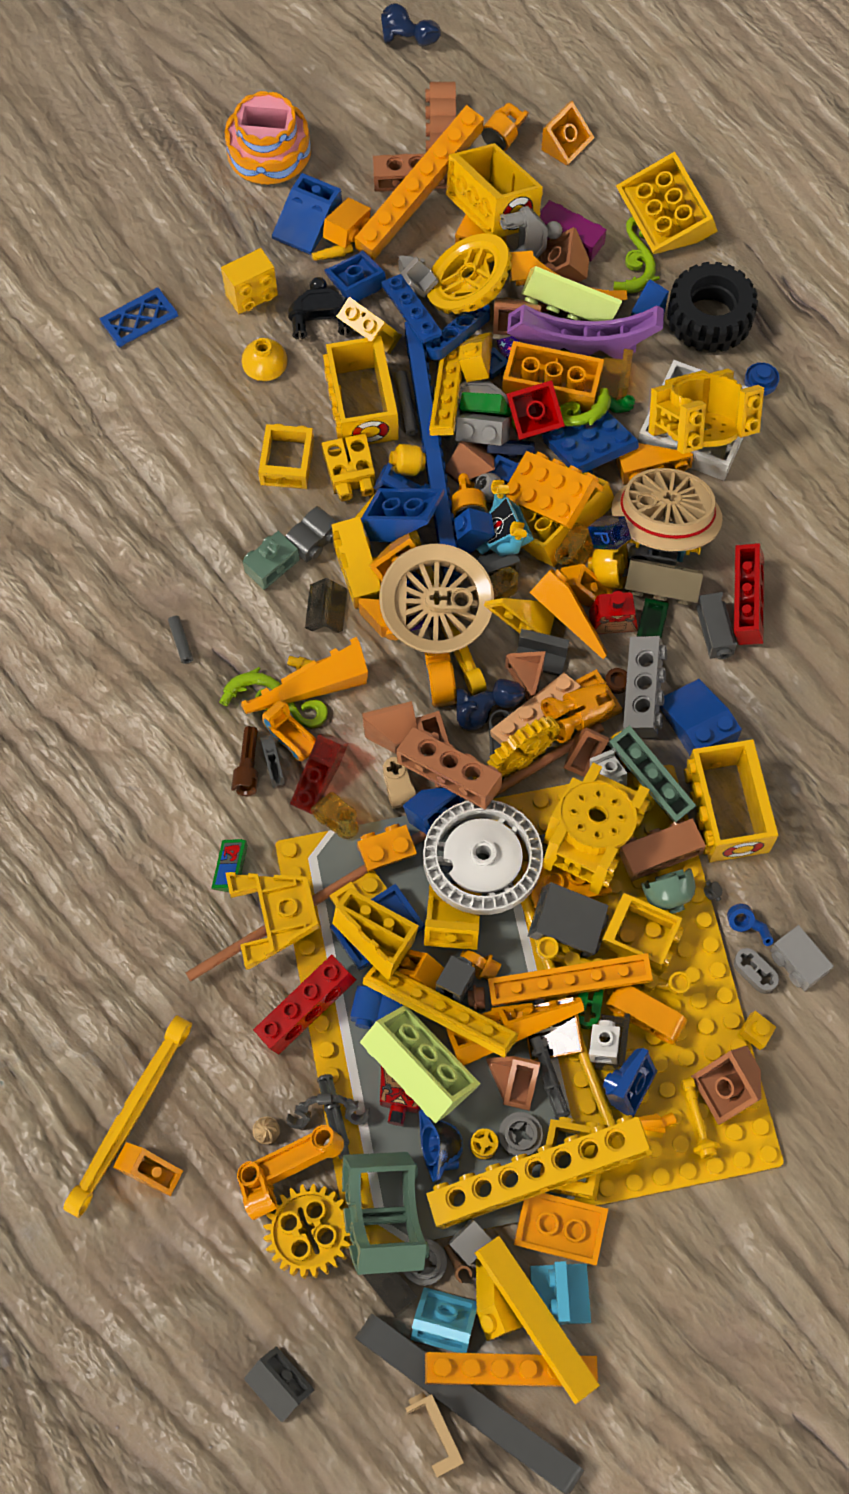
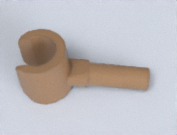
[444,1244,472,1283]

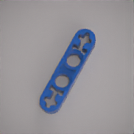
[426,304,491,360]

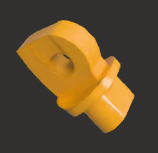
[460,950,502,980]

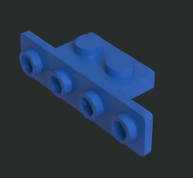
[381,274,442,343]

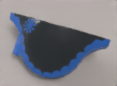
[419,1110,464,1182]

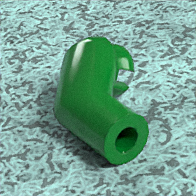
[609,395,635,414]

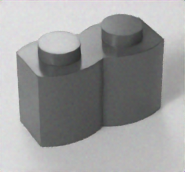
[285,506,338,562]

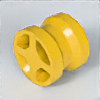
[470,1128,498,1160]

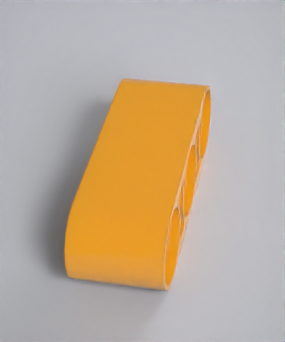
[606,985,687,1045]

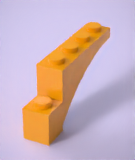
[509,251,627,312]

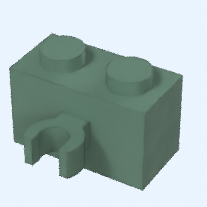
[243,531,300,590]

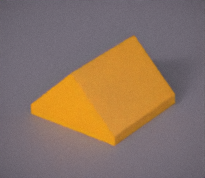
[541,101,595,165]

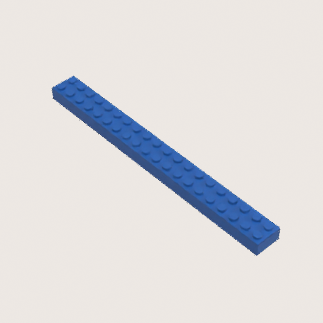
[405,322,461,588]

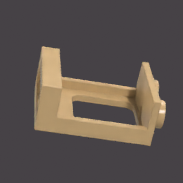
[405,1392,464,1477]

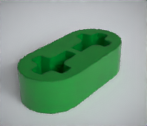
[578,989,604,1029]

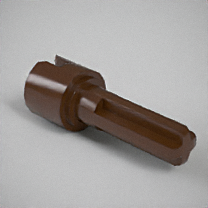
[231,726,259,796]

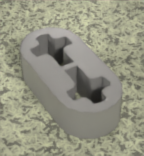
[733,948,779,994]

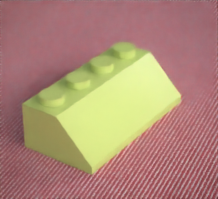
[521,266,622,321]
[360,1006,480,1123]

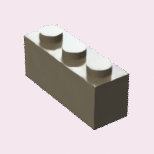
[625,557,703,605]

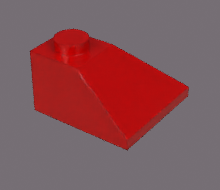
[507,380,565,440]

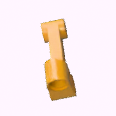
[237,1125,344,1220]

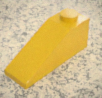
[459,332,493,382]
[484,598,555,635]
[476,1258,523,1341]

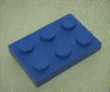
[330,884,425,971]

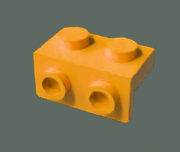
[357,824,417,873]

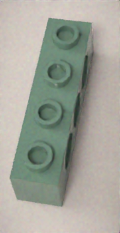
[608,725,696,822]

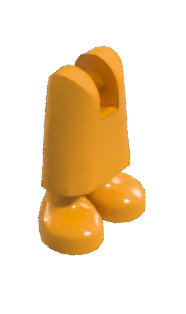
[541,683,616,743]

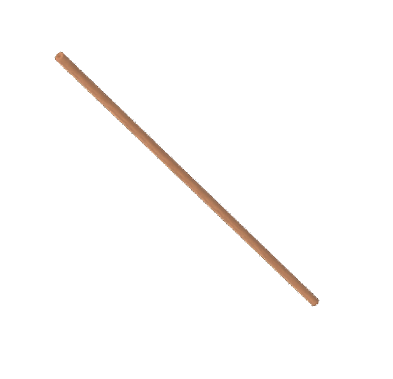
[185,722,604,982]

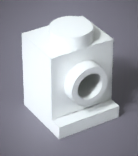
[590,749,627,786]
[589,1020,621,1065]

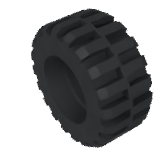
[667,262,758,353]

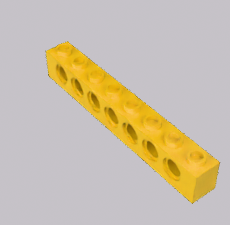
[426,1115,653,1230]

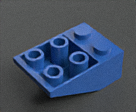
[272,173,342,255]

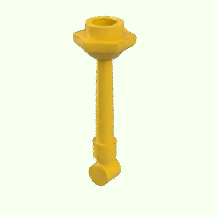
[682,1078,721,1158]

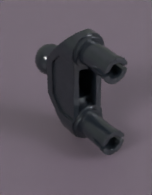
[288,277,353,339]

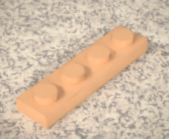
[490,673,581,745]

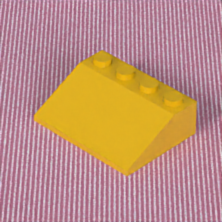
[616,151,718,254]
[519,466,614,567]

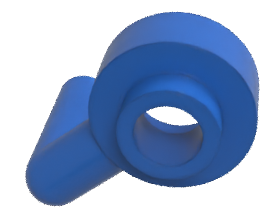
[727,904,774,946]

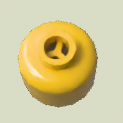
[389,444,426,476]

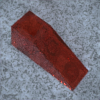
[290,733,349,814]

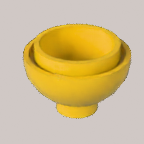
[242,338,288,381]

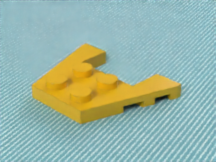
[225,872,319,970]

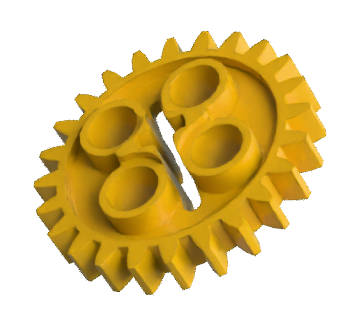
[487,716,561,778]
[263,1184,350,1279]

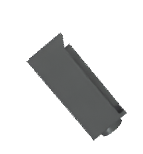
[696,592,737,659]

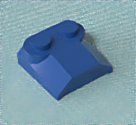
[324,251,386,302]
[603,1048,657,1117]

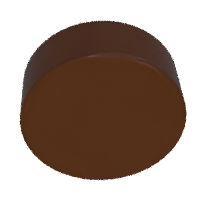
[605,668,627,694]

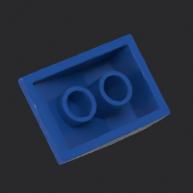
[361,488,445,542]
[660,679,742,756]

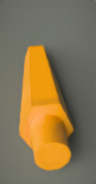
[639,1112,676,1133]

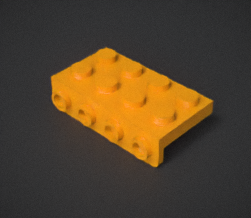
[505,451,604,529]

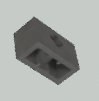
[436,955,475,1004]

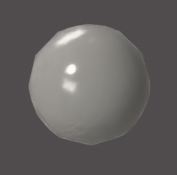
[474,472,501,503]

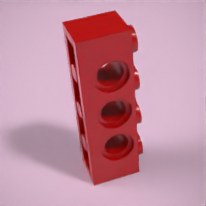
[734,543,764,645]
[253,954,357,1055]

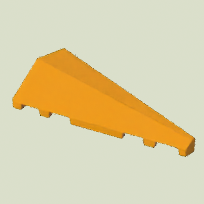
[241,637,368,714]
[445,997,585,1066]

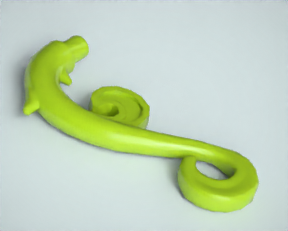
[613,217,660,293]
[511,388,611,431]
[219,667,328,729]

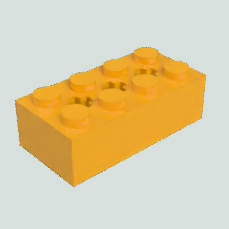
[502,341,604,412]

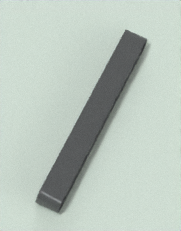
[355,1313,584,1494]

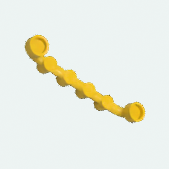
[536,937,691,995]

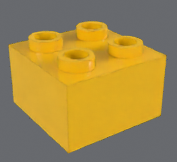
[221,248,278,314]

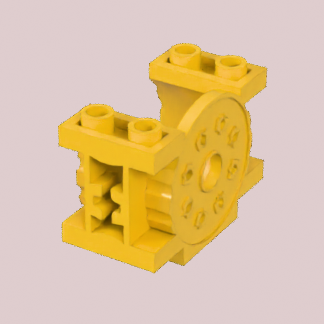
[648,368,764,454]
[542,762,650,895]

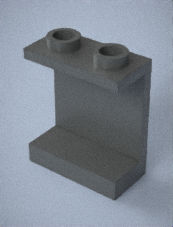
[528,882,609,958]

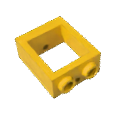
[258,424,314,489]
[601,893,684,972]
[539,1117,602,1201]

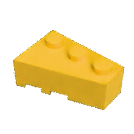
[331,517,381,609]
[332,888,419,981]

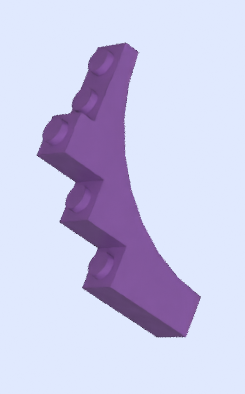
[507,304,664,361]

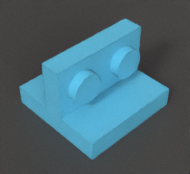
[530,1261,591,1325]
[410,1287,477,1353]

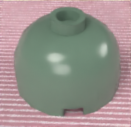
[641,868,696,914]

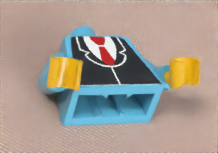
[477,480,534,557]

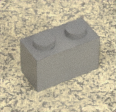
[456,412,510,446]
[770,925,834,992]

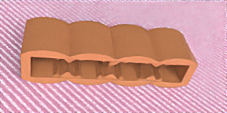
[425,82,456,152]

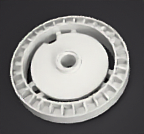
[423,800,543,915]

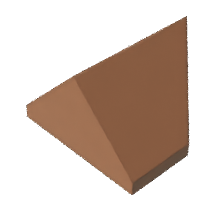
[445,441,495,484]
[505,651,546,701]
[564,728,617,777]
[485,1056,541,1111]

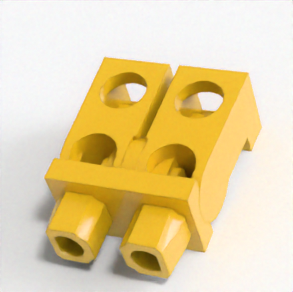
[321,433,375,502]

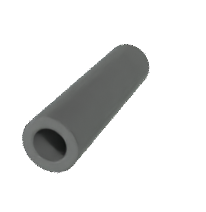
[168,616,193,664]

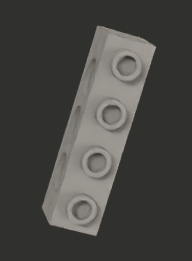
[623,636,667,738]

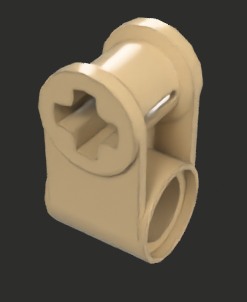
[383,757,416,809]

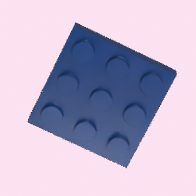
[542,411,639,474]

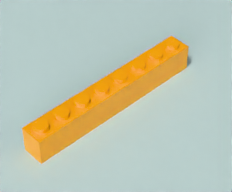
[354,105,484,261]

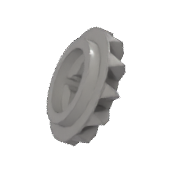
[499,1112,543,1156]
[404,1239,447,1286]

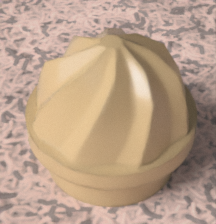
[253,1116,280,1145]

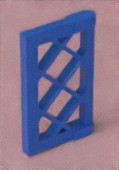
[99,287,178,348]

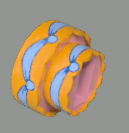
[225,91,311,184]

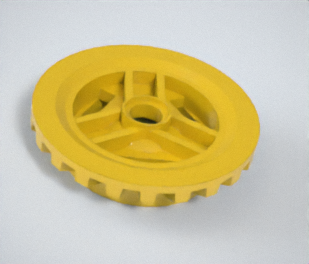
[427,233,512,314]

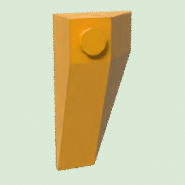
[529,568,608,659]

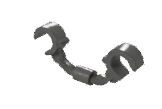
[286,1093,370,1129]

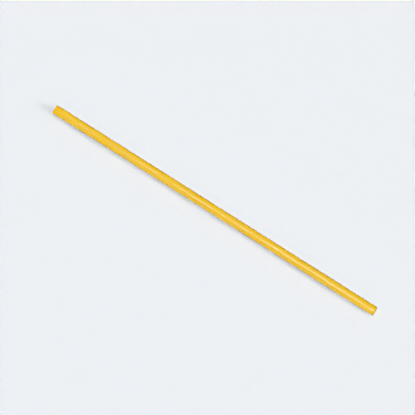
[472,776,624,1149]

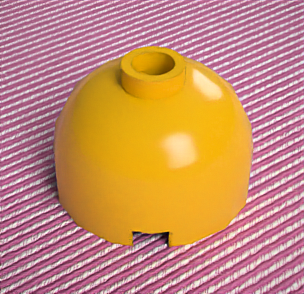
[588,540,629,589]

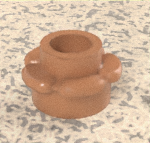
[468,985,486,1011]

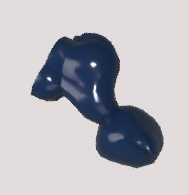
[381,3,441,47]
[457,679,525,731]

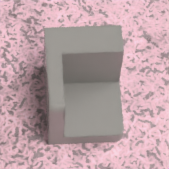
[401,257,439,298]
[448,1219,492,1266]

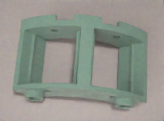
[342,1152,429,1275]

